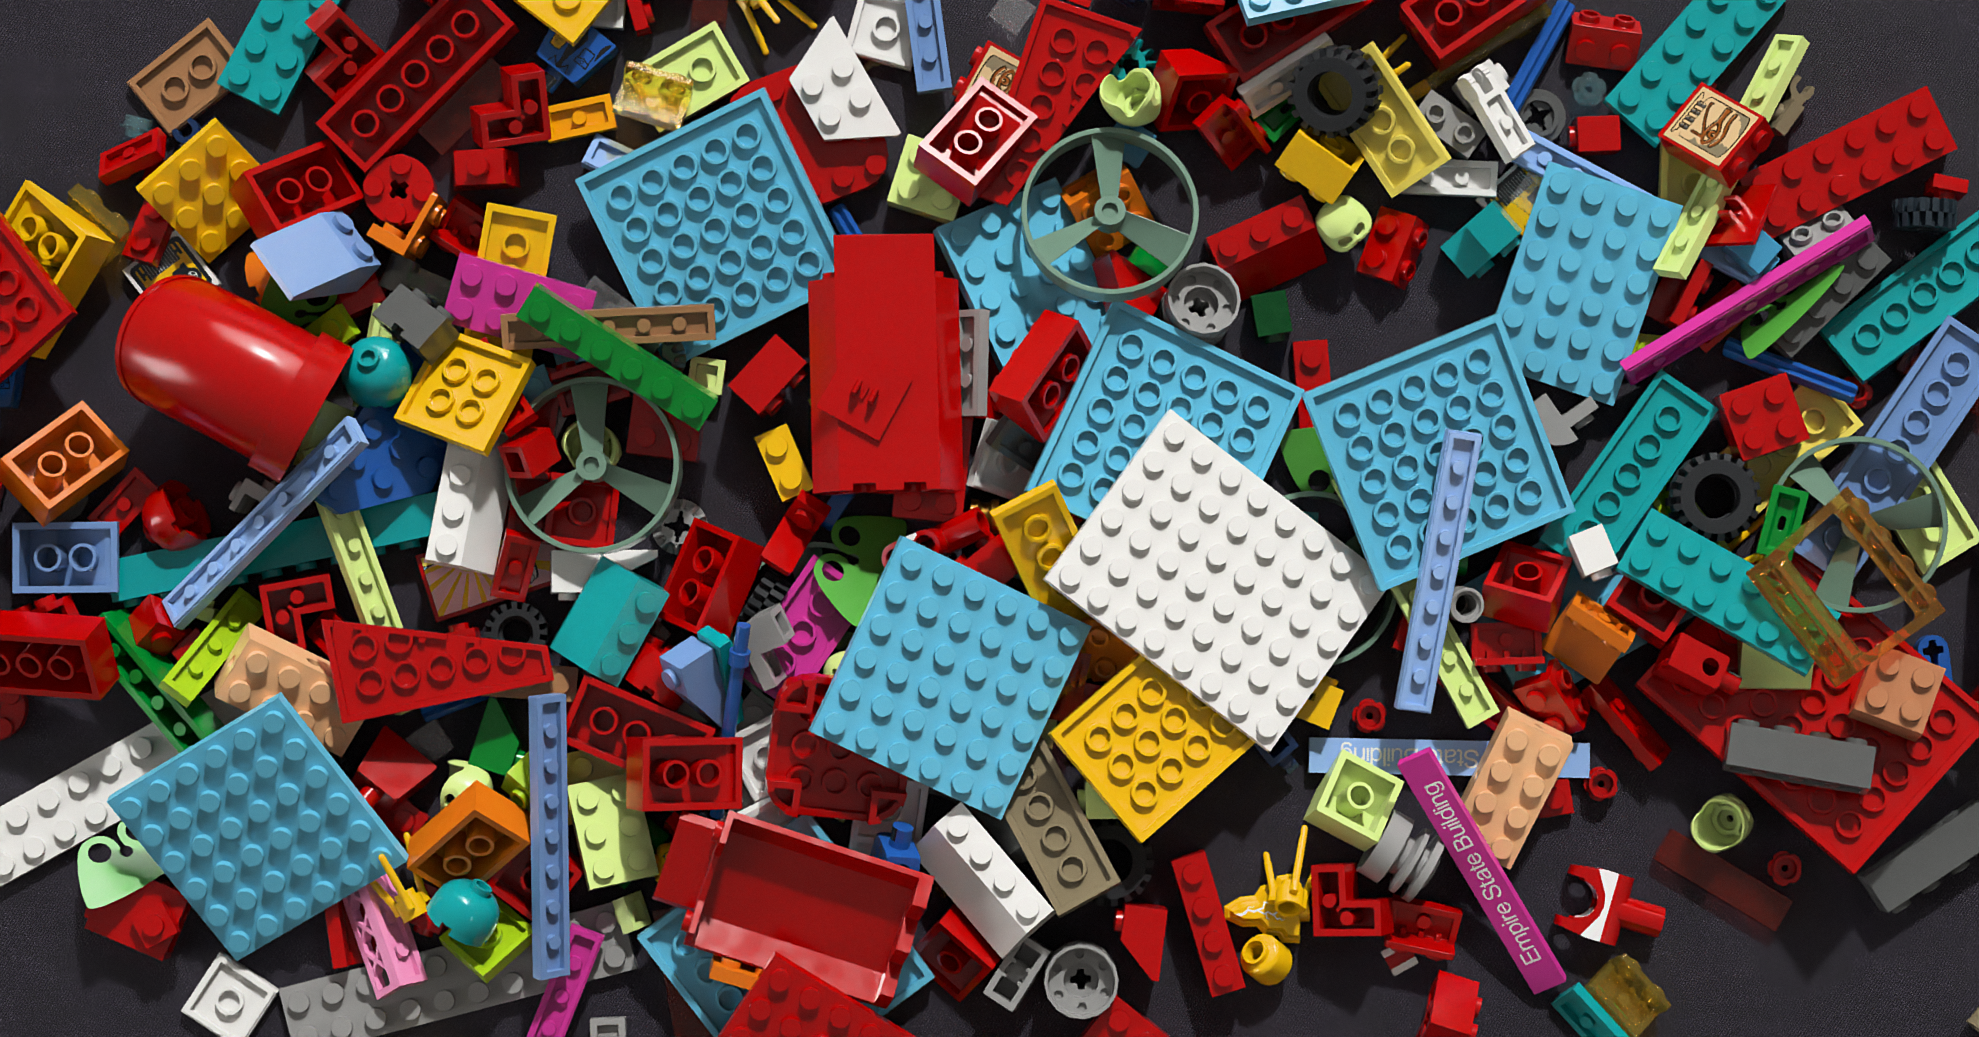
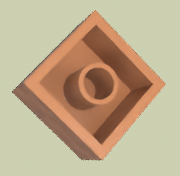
[1847,643,1946,742]

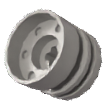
[1158,263,1241,346]
[1356,808,1445,902]
[1043,940,1119,1019]

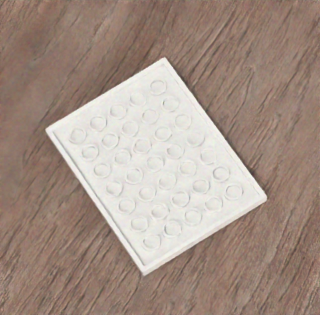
[1043,409,1385,751]

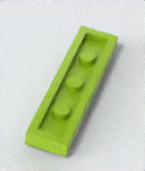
[158,587,263,708]

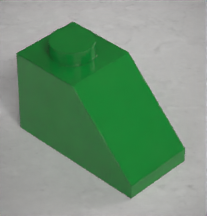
[468,697,526,776]

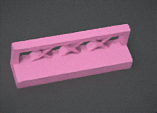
[342,874,428,1000]

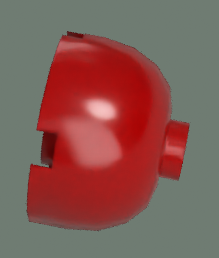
[142,480,212,551]

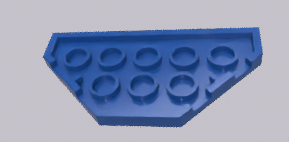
[314,340,447,514]

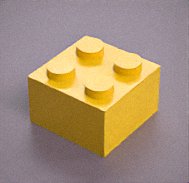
[1274,126,1365,205]

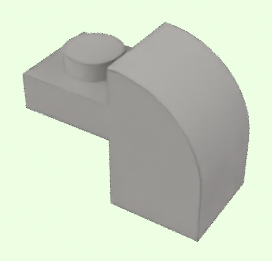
[1534,393,1599,447]
[733,603,795,691]

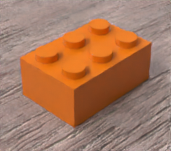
[0,400,130,527]
[407,780,531,888]

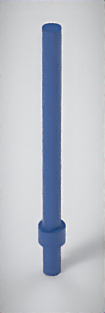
[710,622,751,819]

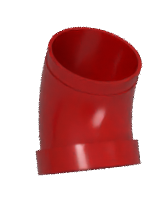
[115,275,354,483]

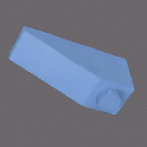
[659,636,726,730]

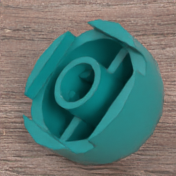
[341,336,414,409]
[426,878,500,947]

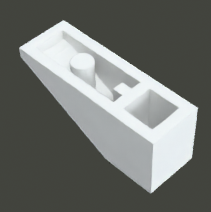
[550,550,658,601]

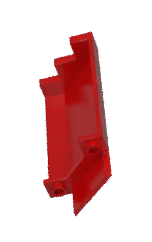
[808,234,964,495]
[652,810,935,1009]

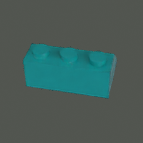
[550,555,670,687]

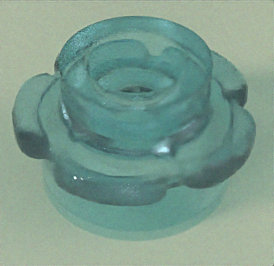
[1572,72,1606,106]
[119,114,154,138]

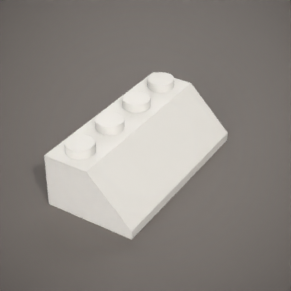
[424,431,509,576]
[916,802,1056,959]

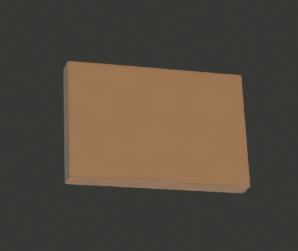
[126,17,235,138]

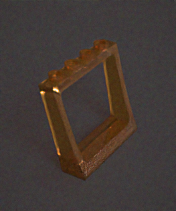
[1746,486,1946,688]

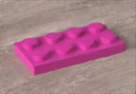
[444,252,597,360]
[744,554,851,699]

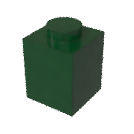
[1248,290,1293,345]

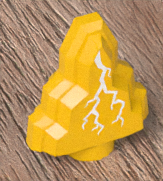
[1223,873,1310,943]

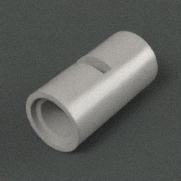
[1449,585,1484,623]

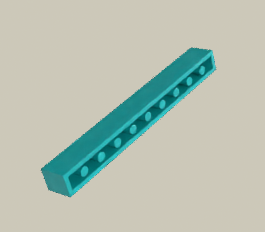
[111,491,438,608]

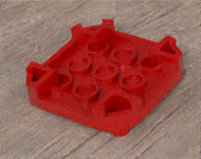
[730,64,889,206]
[764,673,908,825]

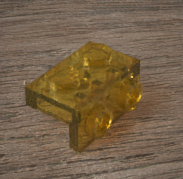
[612,61,694,131]
[67,183,130,267]
[1584,953,1672,1037]

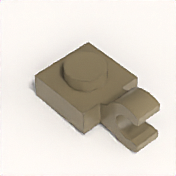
[1769,75,1815,136]

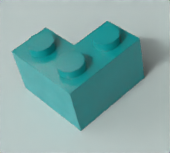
[1440,199,1523,278]

